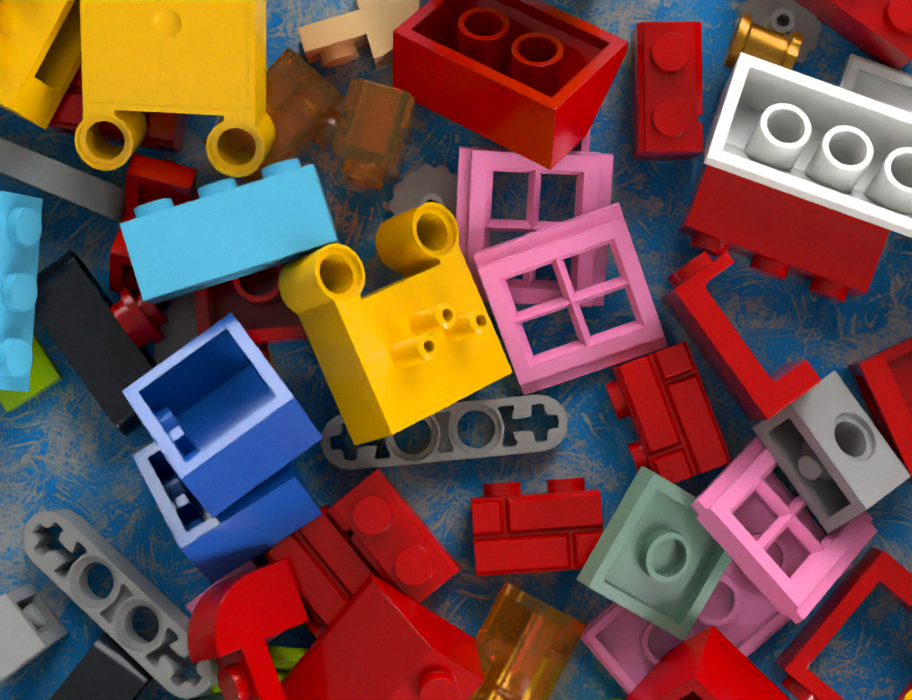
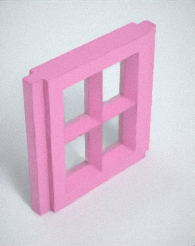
[456,146,614,307]
[473,202,668,396]
[691,435,878,624]

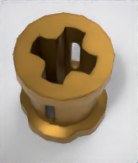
[723,12,804,70]

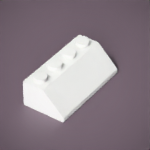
[704,52,912,238]

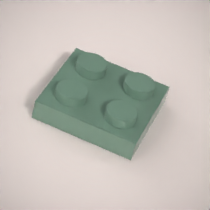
[576,466,748,641]

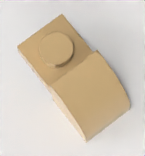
[297,0,421,70]

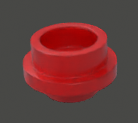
[110,287,168,349]

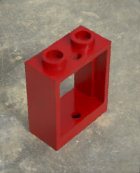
[774,547,912,700]

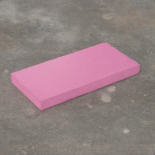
[576,471,853,695]

